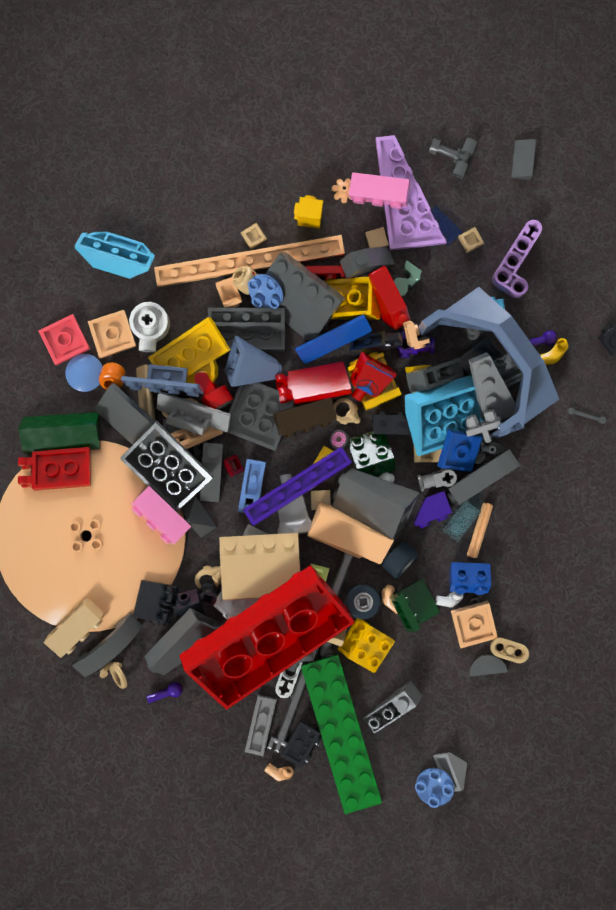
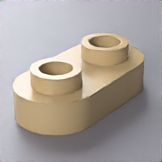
[490,637,529,663]

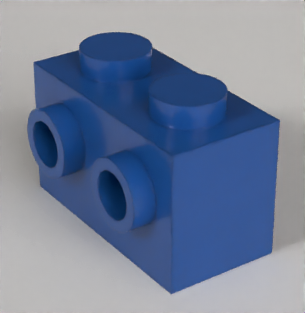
[449,562,491,595]

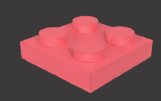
[39,314,90,366]

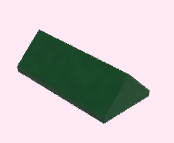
[18,412,100,455]

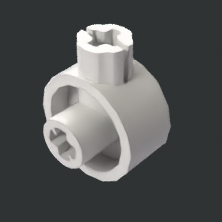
[129,302,170,352]

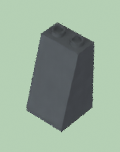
[332,468,419,540]

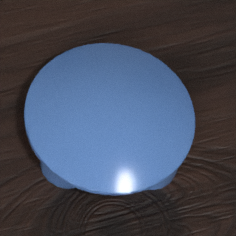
[248,274,283,309]
[65,354,103,392]
[415,768,454,808]

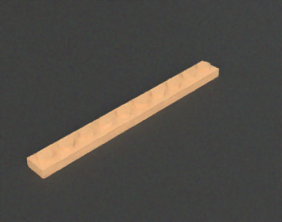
[154,235,345,287]

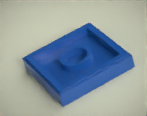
[437,429,483,472]

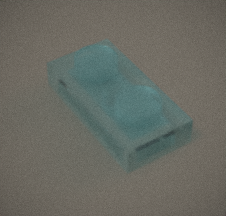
[442,501,481,542]

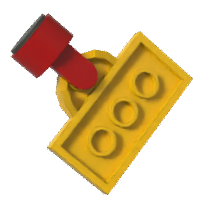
[148,317,234,410]

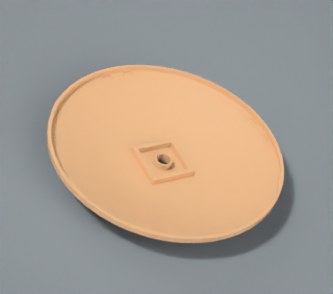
[0,441,186,632]

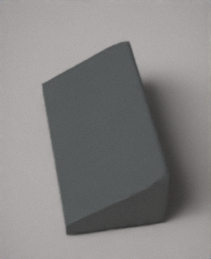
[511,139,536,180]

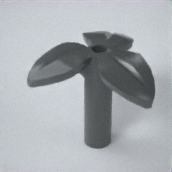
[475,433,504,464]

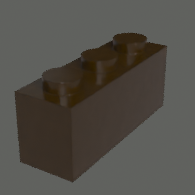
[273,398,337,438]

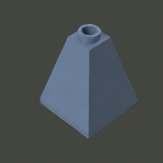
[225,336,282,387]

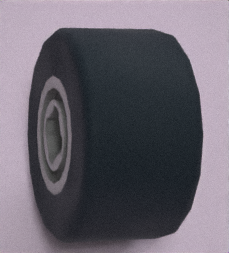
[383,541,418,578]
[346,584,381,619]

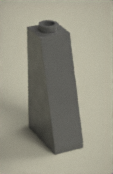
[446,449,520,505]
[144,608,220,675]

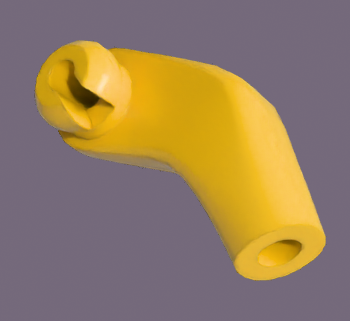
[540,338,568,365]

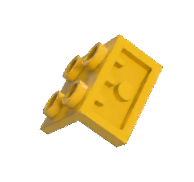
[337,618,395,673]

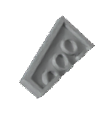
[469,352,515,421]

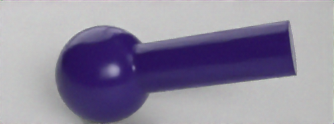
[529,330,557,346]
[146,682,183,704]

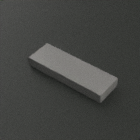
[245,694,277,756]

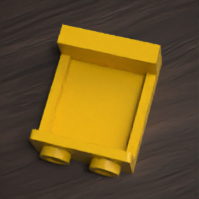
[347,352,401,411]

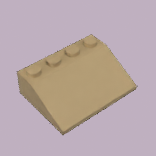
[219,533,300,601]

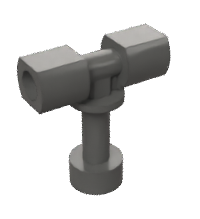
[428,138,477,179]

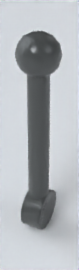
[568,407,606,424]

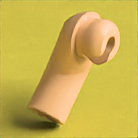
[381,585,397,614]
[264,763,294,781]

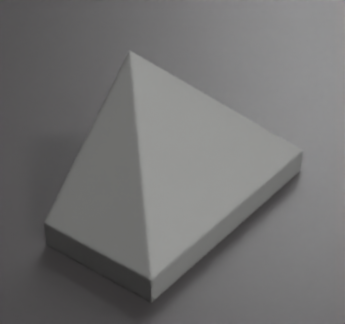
[433,752,467,792]

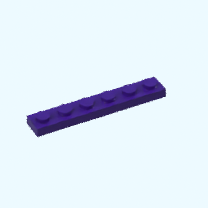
[243,447,352,526]

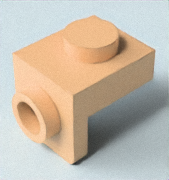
[215,276,242,308]

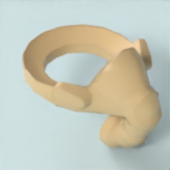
[333,398,360,425]
[195,566,221,590]
[100,661,127,689]

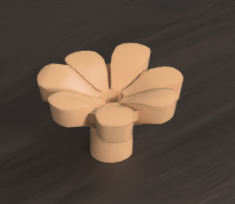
[332,178,351,203]

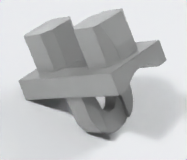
[466,408,502,443]

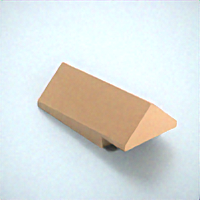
[308,501,394,564]

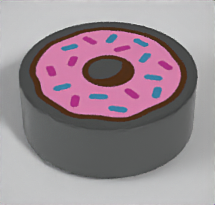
[330,430,350,449]

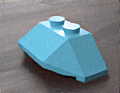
[75,232,155,279]

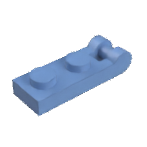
[238,459,266,513]

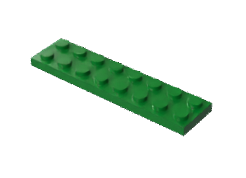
[301,654,382,814]

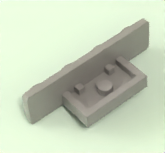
[157,392,231,435]

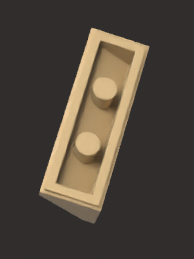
[136,365,155,420]

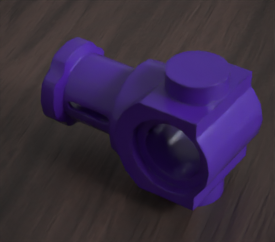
[396,330,435,358]

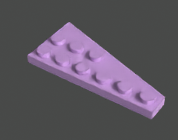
[375,135,447,251]

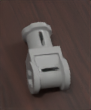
[417,468,457,492]

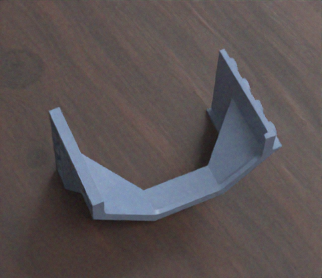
[418,287,559,439]

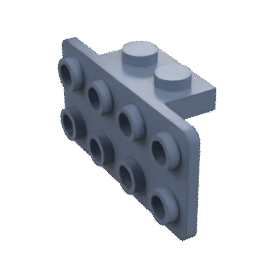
[121,364,204,397]

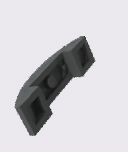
[71,612,143,677]

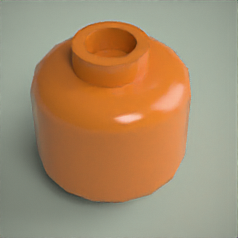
[99,362,126,390]

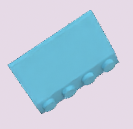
[405,375,482,456]

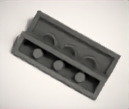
[208,308,285,352]

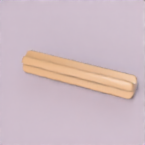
[467,502,493,558]

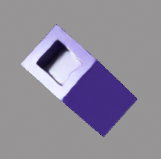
[413,491,452,528]

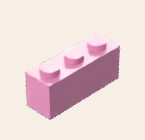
[349,172,411,209]
[130,486,191,545]

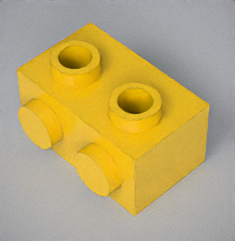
[294,195,323,229]

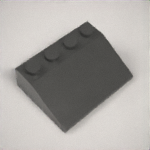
[266,252,346,341]
[120,421,214,512]

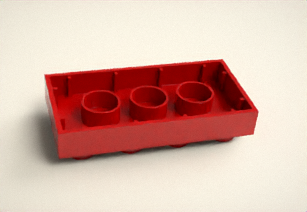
[179,565,355,710]

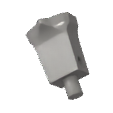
[277,474,312,535]

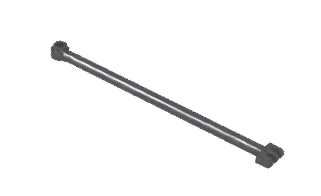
[267,552,353,753]

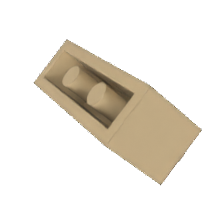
[44,597,104,658]

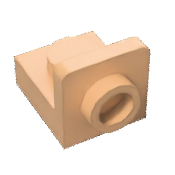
[403,321,430,349]

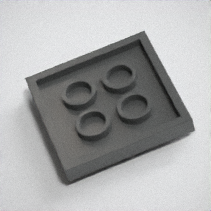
[227,383,294,451]

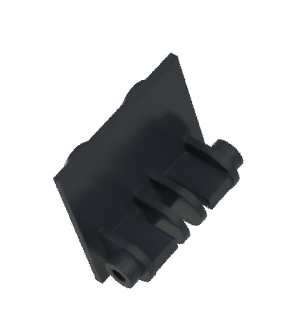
[132,580,179,626]

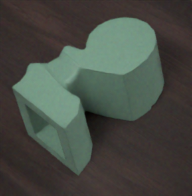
[394,260,422,298]

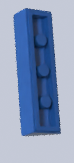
[295,315,372,364]

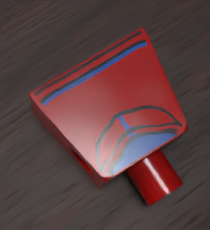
[350,352,396,401]

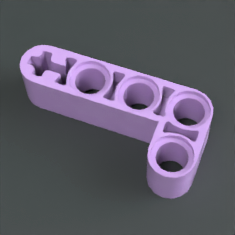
[492,220,542,298]

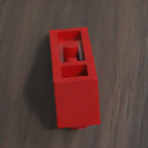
[368,266,411,330]

